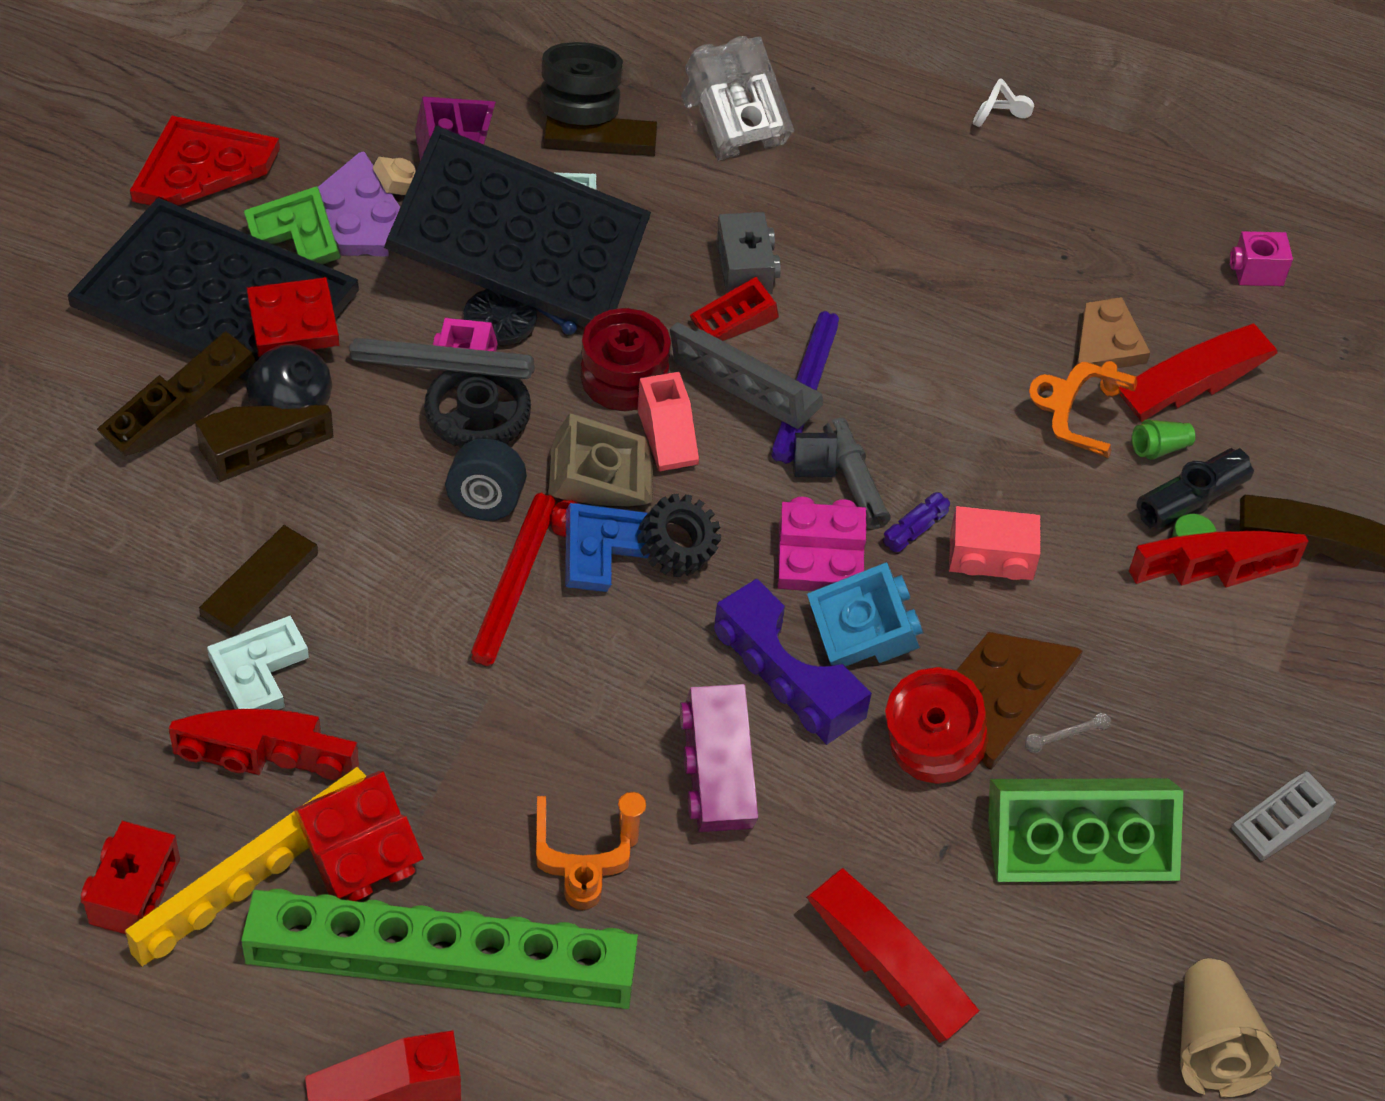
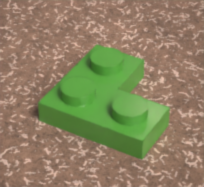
[244,186,341,264]

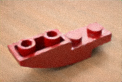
[168,709,359,780]

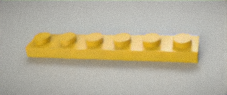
[125,767,366,967]

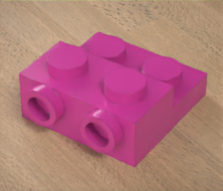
[778,496,866,591]

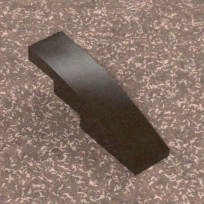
[1240,494,1385,568]

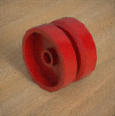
[885,667,988,784]

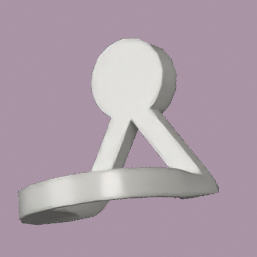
[973,78,1034,127]

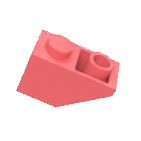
[638,372,699,472]

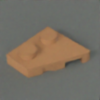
[1076,297,1150,368]

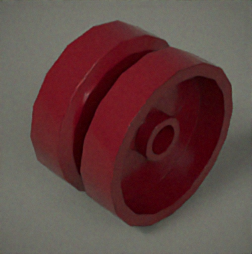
[580,308,671,411]

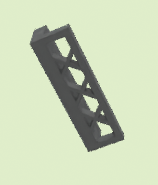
[670,322,823,429]

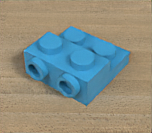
[807,562,924,667]

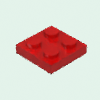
[247,277,340,357]

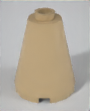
[1180,958,1281,1097]

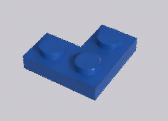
[565,503,650,592]

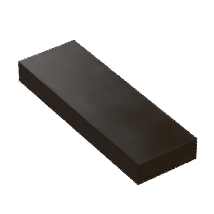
[544,115,657,156]
[199,525,318,637]

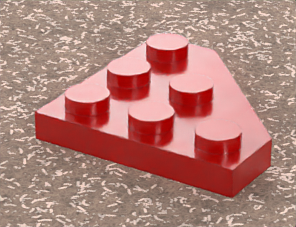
[130,115,280,206]

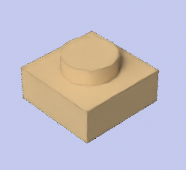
[373,157,416,195]

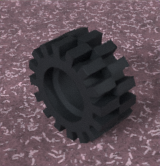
[637,493,721,577]

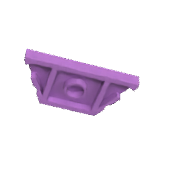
[318,151,400,256]

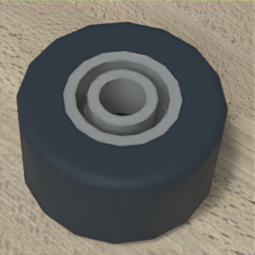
[445,439,527,521]

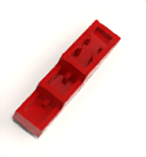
[1118,323,1278,422]
[1129,531,1309,588]
[806,868,980,1043]

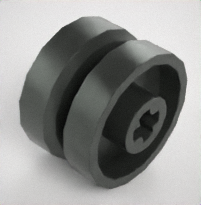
[539,42,623,125]

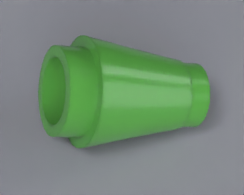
[1132,420,1195,460]

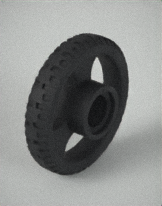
[424,371,531,448]

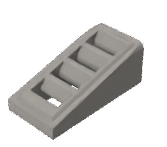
[1231,771,1336,861]

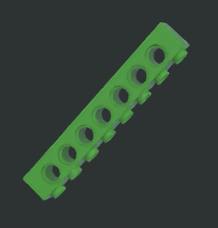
[241,889,638,1009]

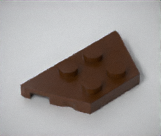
[956,632,1083,770]

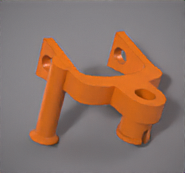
[1029,361,1137,458]
[536,792,646,910]

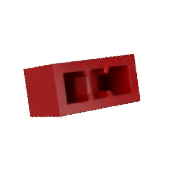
[81,821,180,934]

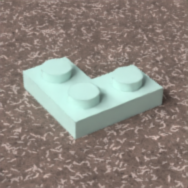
[207,616,309,710]

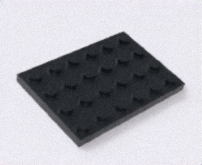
[384,126,651,327]
[68,198,359,381]

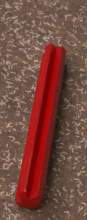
[471,492,556,666]

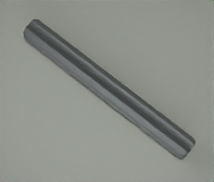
[349,338,535,379]

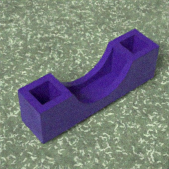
[714,579,872,745]

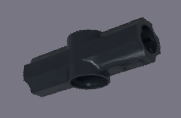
[1136,448,1254,529]

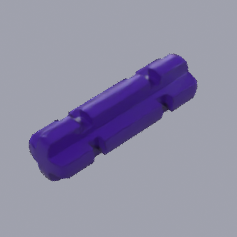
[883,492,950,552]

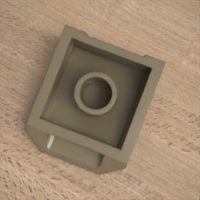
[548,413,653,506]

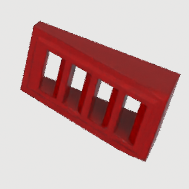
[690,277,779,341]

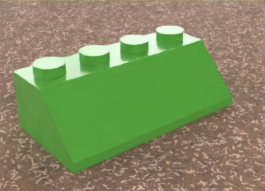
[988,778,1183,882]

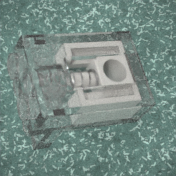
[681,36,794,161]

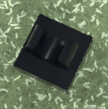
[793,433,838,477]

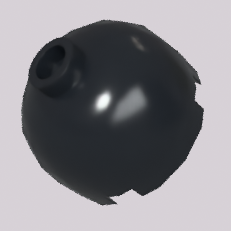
[246,344,332,409]

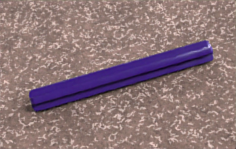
[772,311,839,464]

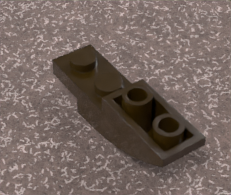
[97,331,256,456]

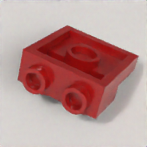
[294,771,424,901]

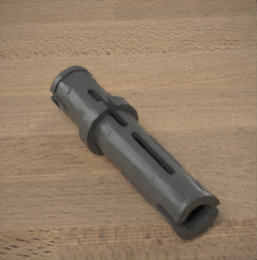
[823,418,891,530]

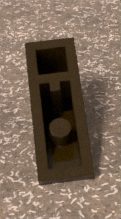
[195,405,334,482]

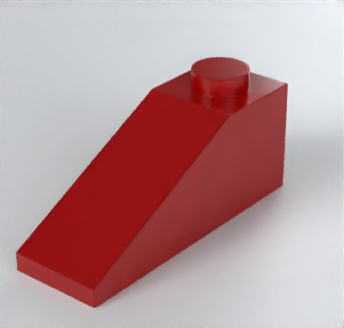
[305,1030,461,1101]

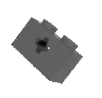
[716,212,781,294]

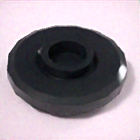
[463,289,537,346]

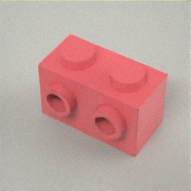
[949,506,1040,581]

